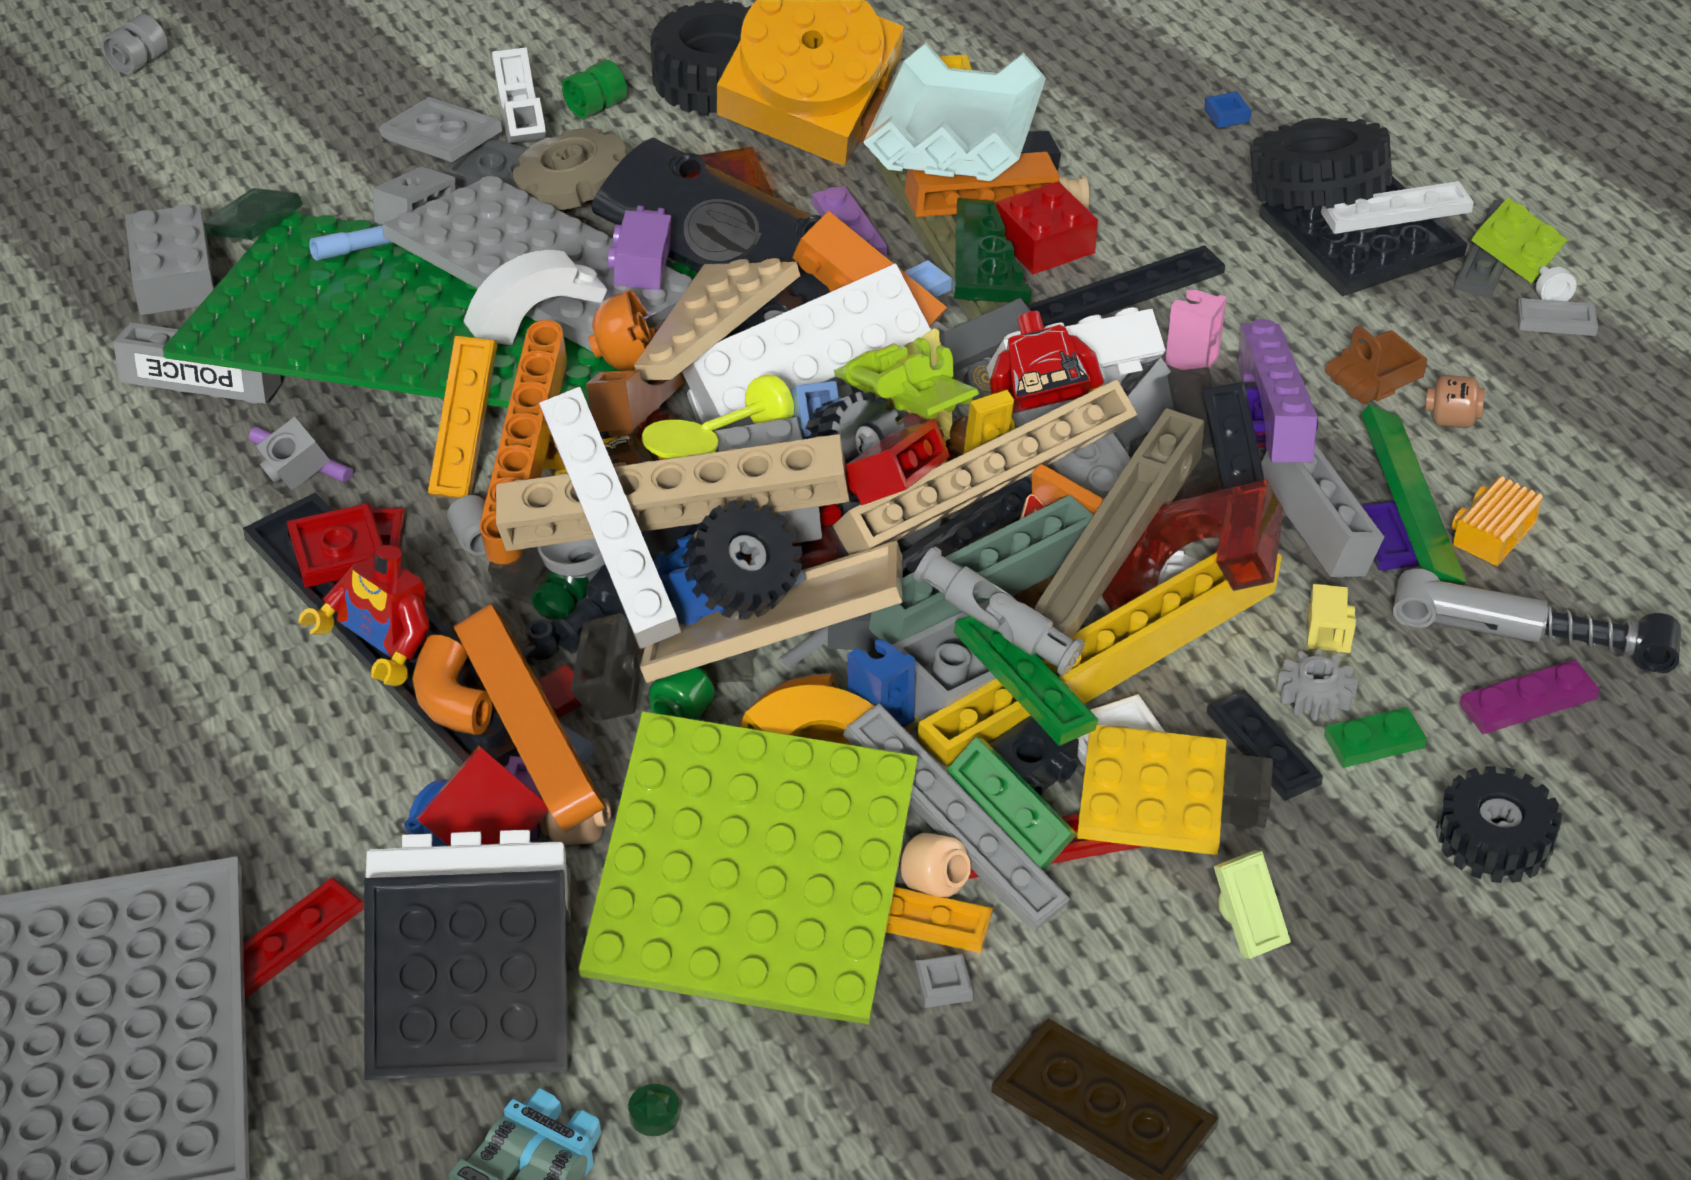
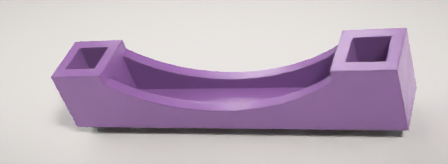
[1238,319,1317,462]

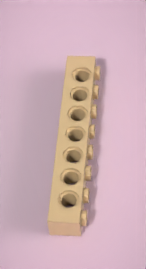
[833,379,1138,555]
[496,434,849,551]

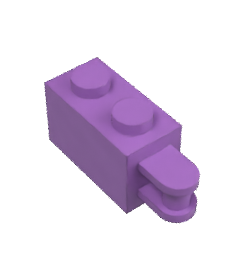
[608,205,671,290]

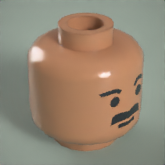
[1426,375,1485,428]

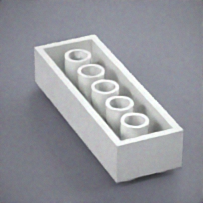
[682,263,931,421]

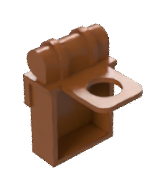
[1325,326,1427,404]

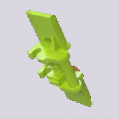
[834,337,979,420]

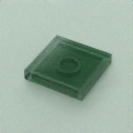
[204,188,303,240]

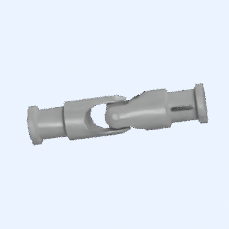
[913,547,1085,676]

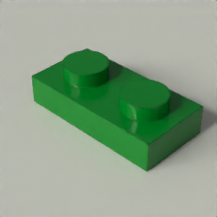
[1324,707,1427,768]

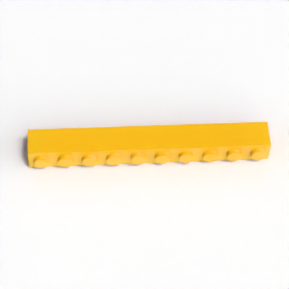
[918,532,1282,768]

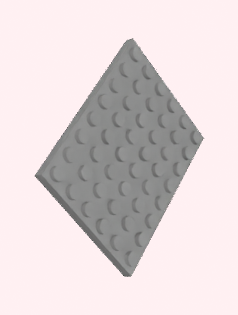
[0,856,250,1180]

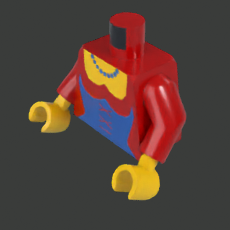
[298,545,430,686]

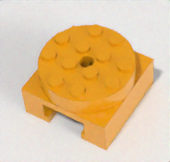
[717,0,904,165]

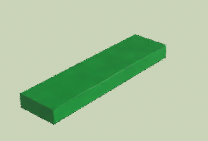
[954,609,1098,746]

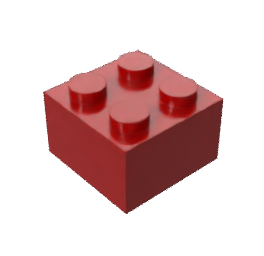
[996,181,1098,275]

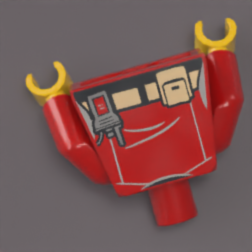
[990,311,1104,432]

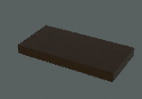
[991,1018,1219,1180]

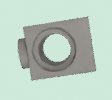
[256,416,331,490]

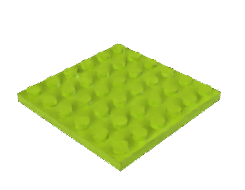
[579,711,918,1025]

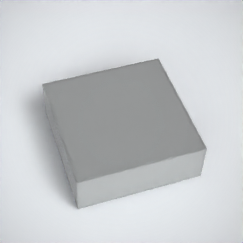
[915,954,973,1008]

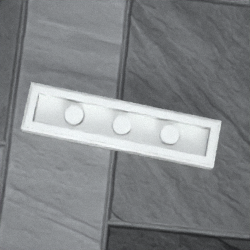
[1321,181,1474,234]

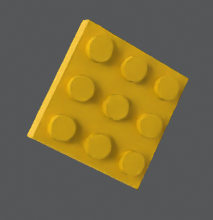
[1077,725,1227,855]

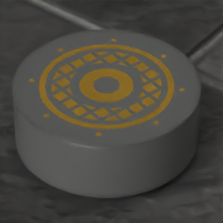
[963,361,991,400]

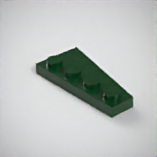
[954,198,1031,304]

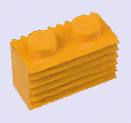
[1452,475,1543,567]

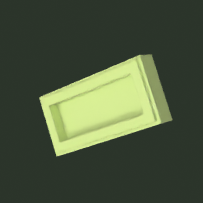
[1213,850,1291,959]

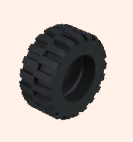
[650,0,751,116]

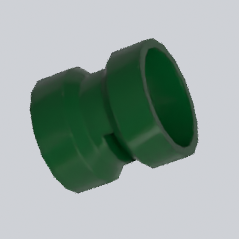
[531,571,589,620]

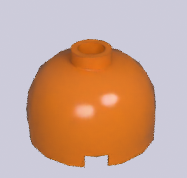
[588,290,656,371]

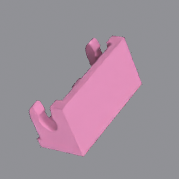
[1165,290,1227,377]

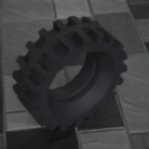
[1250,118,1392,210]

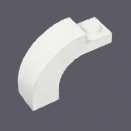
[492,47,546,143]
[464,250,607,345]

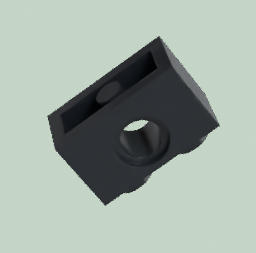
[989,716,1079,796]

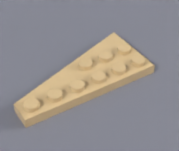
[634,258,800,380]

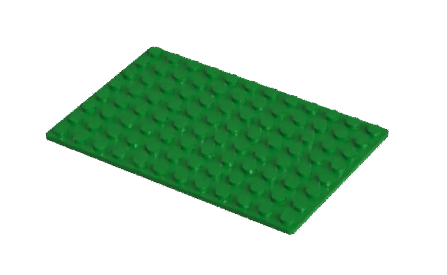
[162,211,698,412]

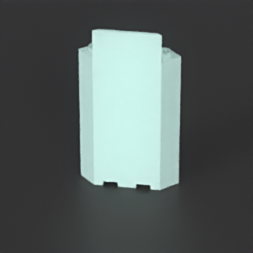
[863,42,1046,181]

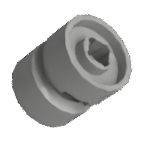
[101,14,168,75]

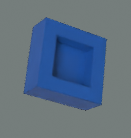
[1204,92,1251,128]

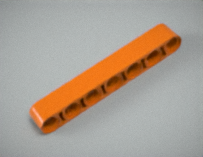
[480,320,567,566]
[454,603,606,833]

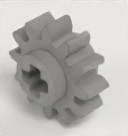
[1276,650,1358,721]

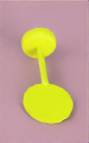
[642,374,794,459]

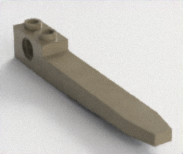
[1034,408,1204,659]

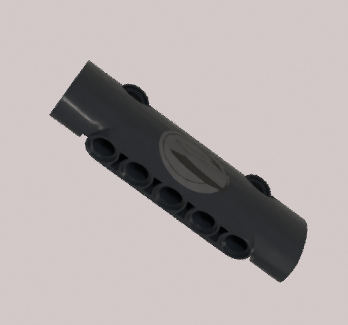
[592,137,830,303]

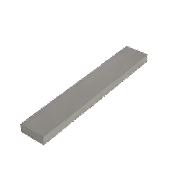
[844,704,1070,932]

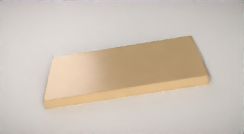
[640,540,902,683]

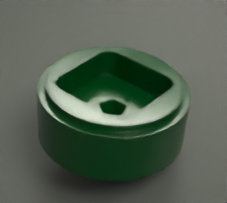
[628,1084,680,1136]

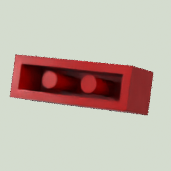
[845,419,950,506]

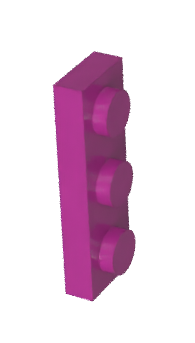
[1459,659,1600,735]

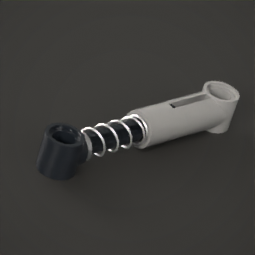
[1393,569,1681,674]

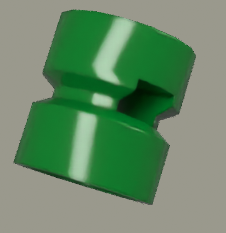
[562,59,627,119]

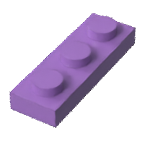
[812,186,887,256]

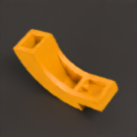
[739,685,875,745]

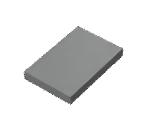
[379,97,502,162]

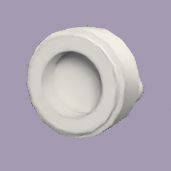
[1536,266,1577,301]

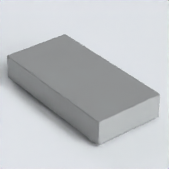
[1516,298,1598,336]

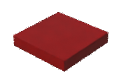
[287,503,383,588]
[416,746,549,846]

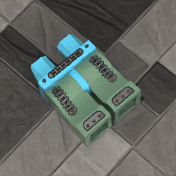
[448,1088,601,1180]

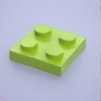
[1471,197,1568,284]

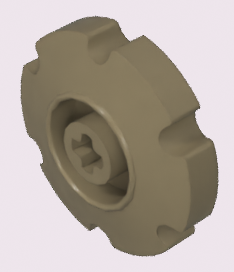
[513,128,628,210]

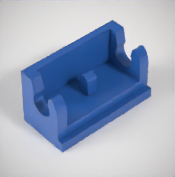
[847,640,915,728]

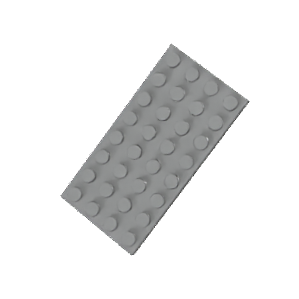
[383,175,693,352]

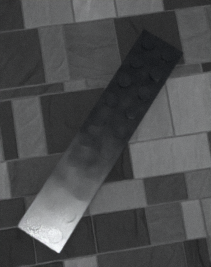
[243,493,521,767]

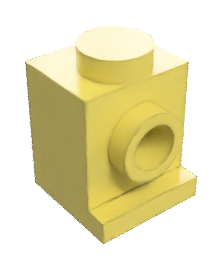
[1307,584,1356,653]

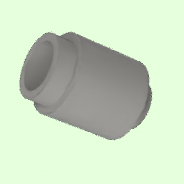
[447,495,485,556]

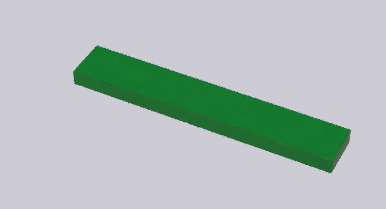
[1361,404,1467,585]

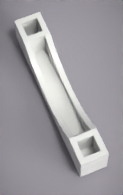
[539,387,681,649]

